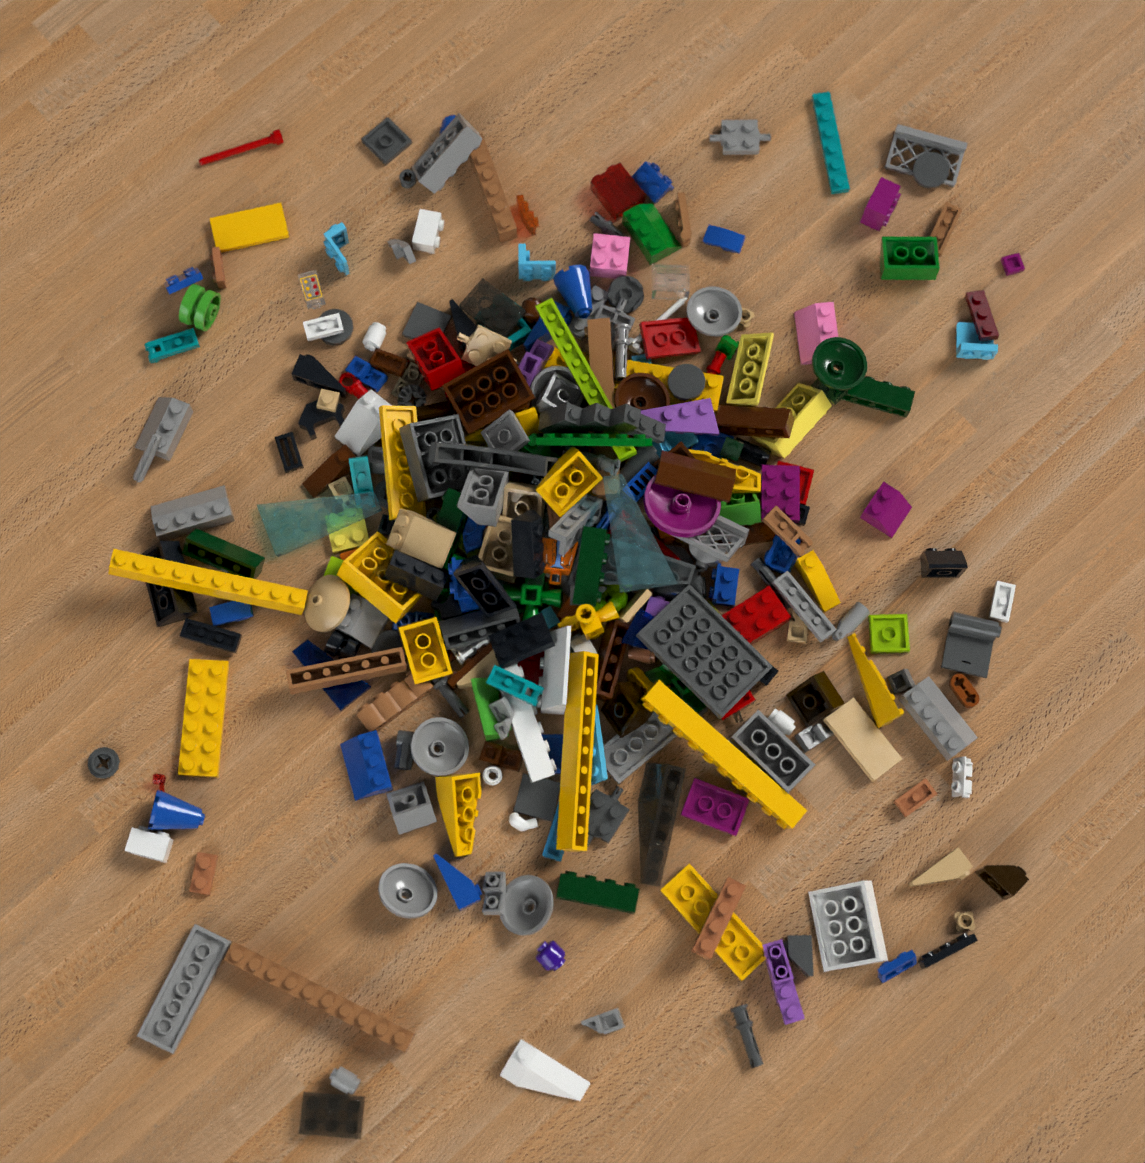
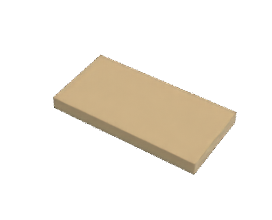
[823,698,902,782]

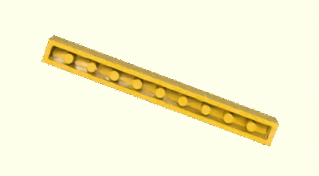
[108,549,308,615]
[556,651,599,852]
[641,680,807,829]

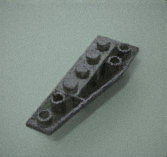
[638,763,686,887]

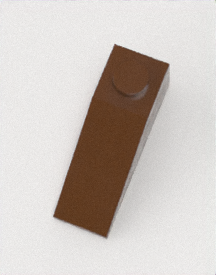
[302,444,356,499]

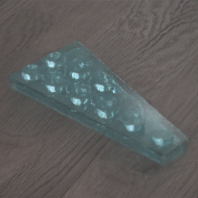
[257,492,382,557]

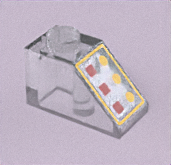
[298,270,325,309]

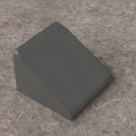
[887,669,915,694]

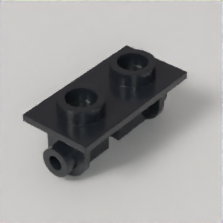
[735,437,772,467]

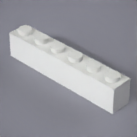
[500,663,557,783]

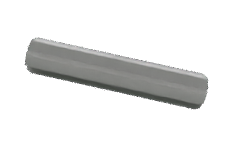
[133,433,162,482]

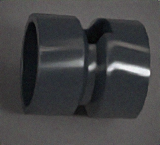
[324,630,361,659]

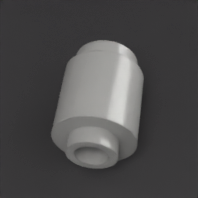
[329,1066,361,1095]

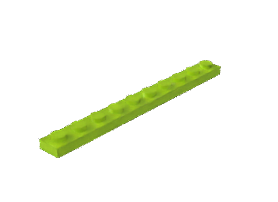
[535,298,637,462]

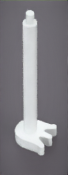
[628,296,688,355]

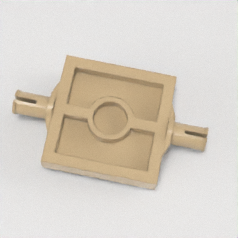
[456,325,517,366]

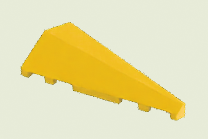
[847,633,904,729]

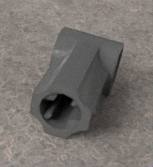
[394,730,414,770]

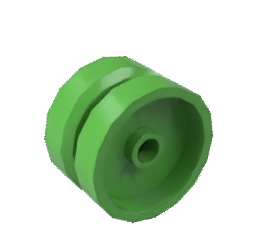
[179,284,221,331]

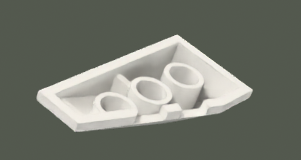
[500,1039,590,1101]

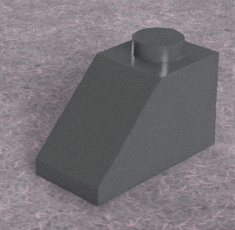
[783,935,814,977]

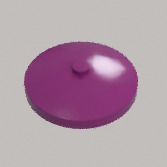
[643,475,721,538]

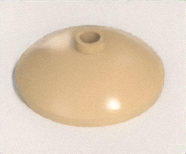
[304,575,350,632]

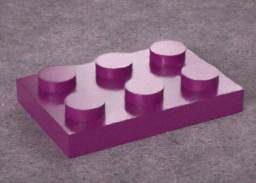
[761,465,800,523]
[680,778,749,837]

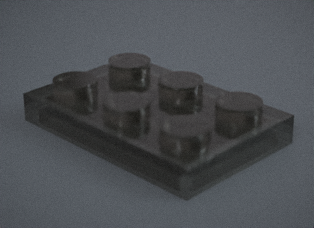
[459,278,526,337]
[299,1092,366,1139]

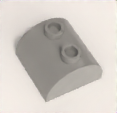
[689,541,728,571]

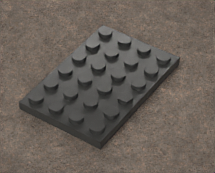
[636,584,773,719]

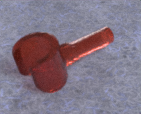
[153,774,166,792]

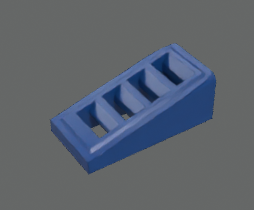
[622,462,657,503]

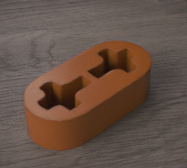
[949,674,980,708]

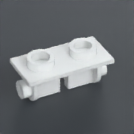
[450,639,490,665]
[951,756,973,798]

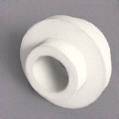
[483,766,502,786]

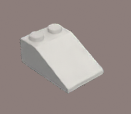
[335,390,392,457]

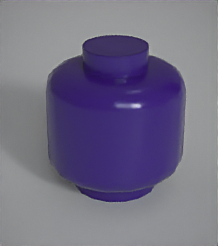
[536,941,566,971]

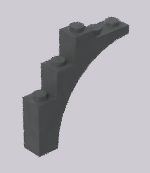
[538,402,666,443]
[428,442,558,477]

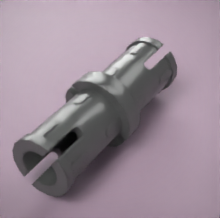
[590,212,625,236]

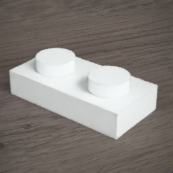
[303,313,344,341]
[988,581,1016,623]

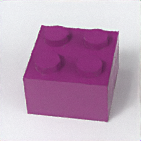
[860,177,901,232]

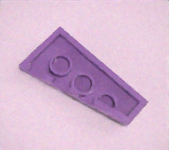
[641,398,719,436]

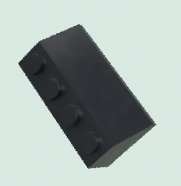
[141,541,198,627]

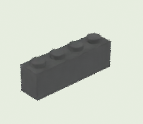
[439,608,520,650]

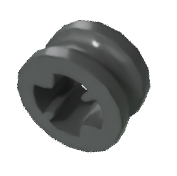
[399,169,416,188]

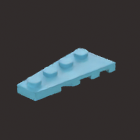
[591,705,608,785]

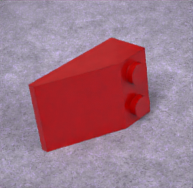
[406,327,465,391]

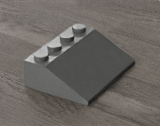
[399,414,471,502]

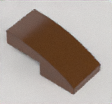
[479,741,523,772]

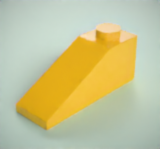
[794,550,841,613]

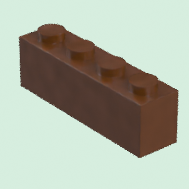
[715,405,795,439]
[596,619,633,701]

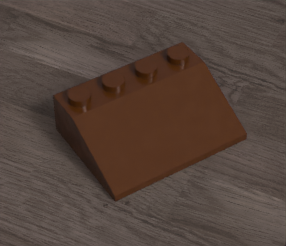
[442,349,535,435]

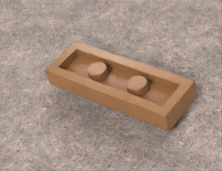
[930,202,963,257]

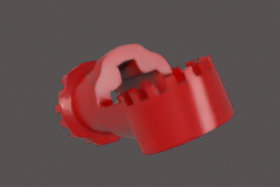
[339,372,368,399]

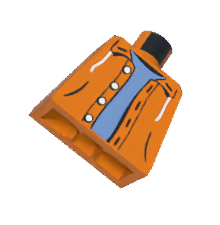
[542,538,578,585]

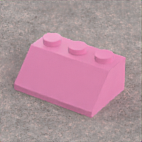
[794,302,838,365]

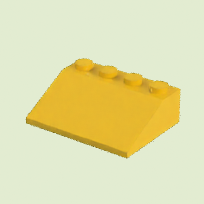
[337,531,423,624]

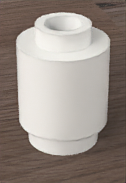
[362,322,386,351]
[768,708,796,736]

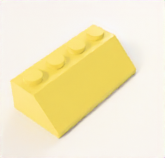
[726,332,774,407]
[751,383,832,459]

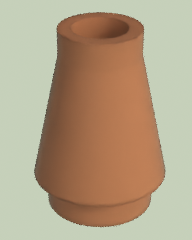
[628,646,657,665]

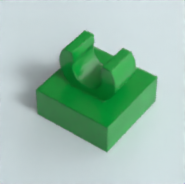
[715,335,739,361]

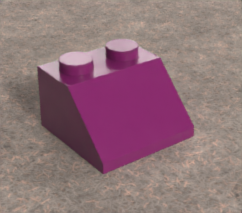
[860,481,912,538]

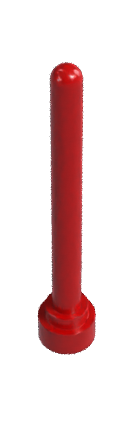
[199,129,284,165]

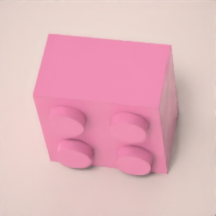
[590,233,630,279]

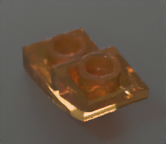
[516,195,539,235]

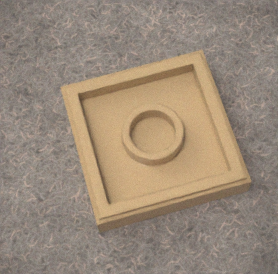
[616,589,652,623]

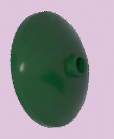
[812,337,867,391]

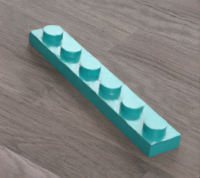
[812,92,850,194]

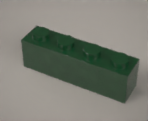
[835,376,915,418]
[436,488,468,569]
[572,526,610,607]
[182,528,265,579]
[556,871,639,914]

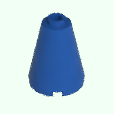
[553,265,593,319]
[148,790,205,830]

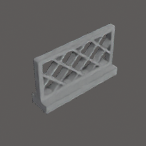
[885,124,967,187]
[672,515,749,562]

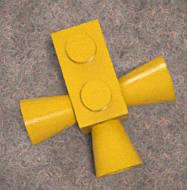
[558,601,620,641]

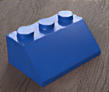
[340,730,393,801]

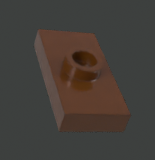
[368,348,410,378]

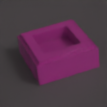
[1001,253,1025,276]

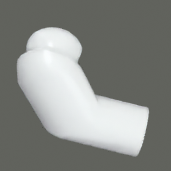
[509,812,538,831]

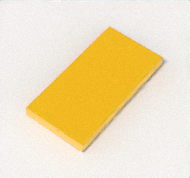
[209,202,290,253]

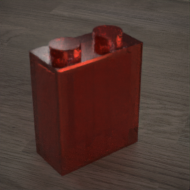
[590,162,646,222]

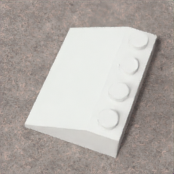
[537,626,571,715]
[808,880,888,972]

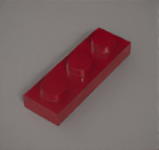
[965,290,999,342]

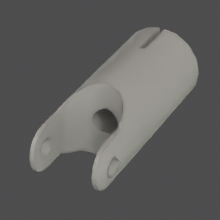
[832,602,870,641]

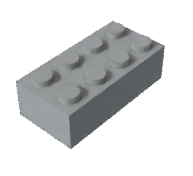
[729,710,815,793]

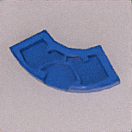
[463,517,487,554]

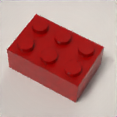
[721,585,791,645]

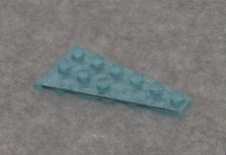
[603,474,678,593]

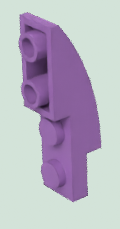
[516,339,554,413]
[762,939,805,1025]

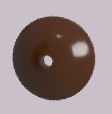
[614,373,670,410]

